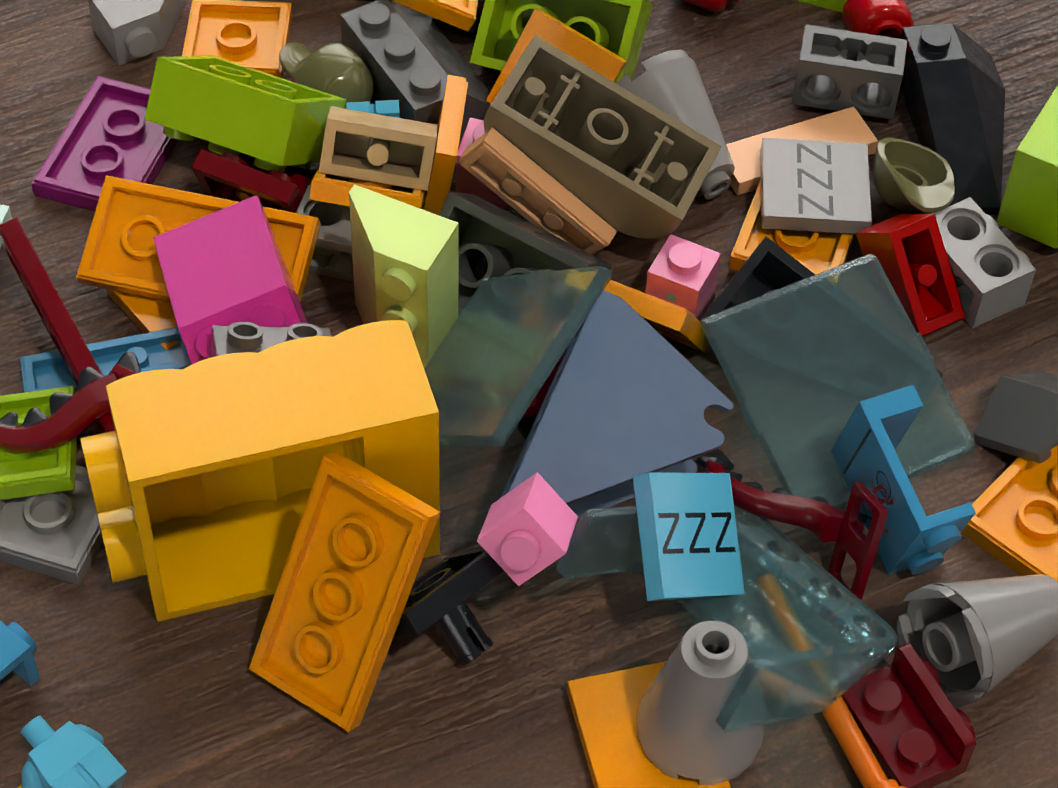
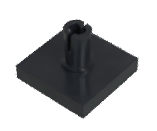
[393,546,504,665]

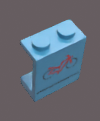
[831,385,976,575]

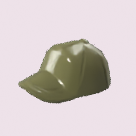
[279,41,373,109]
[873,137,955,213]

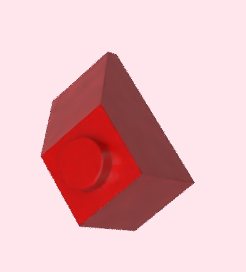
[856,214,965,337]

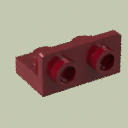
[191,149,312,213]
[838,643,976,788]

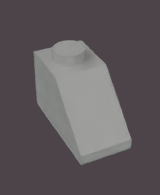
[88,0,187,66]

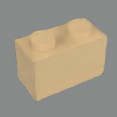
[319,106,438,191]

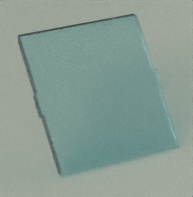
[701,253,975,508]
[424,266,612,448]

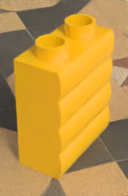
[80,320,440,622]

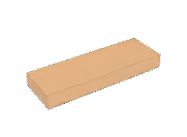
[727,106,878,196]
[458,127,617,255]

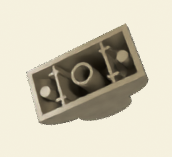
[484,35,722,239]

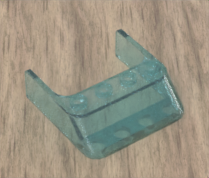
[556,505,898,732]

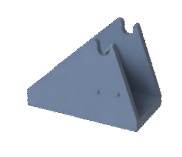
[500,288,734,521]

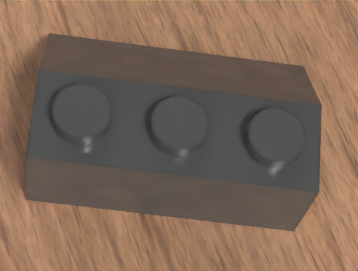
[340,0,491,136]
[439,192,612,363]

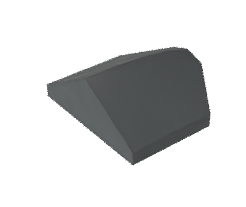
[973,370,1058,464]

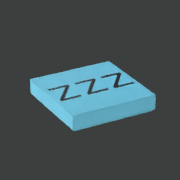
[633,472,745,601]

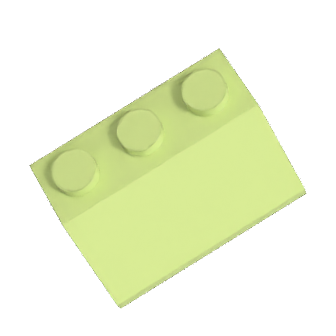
[349,184,459,381]

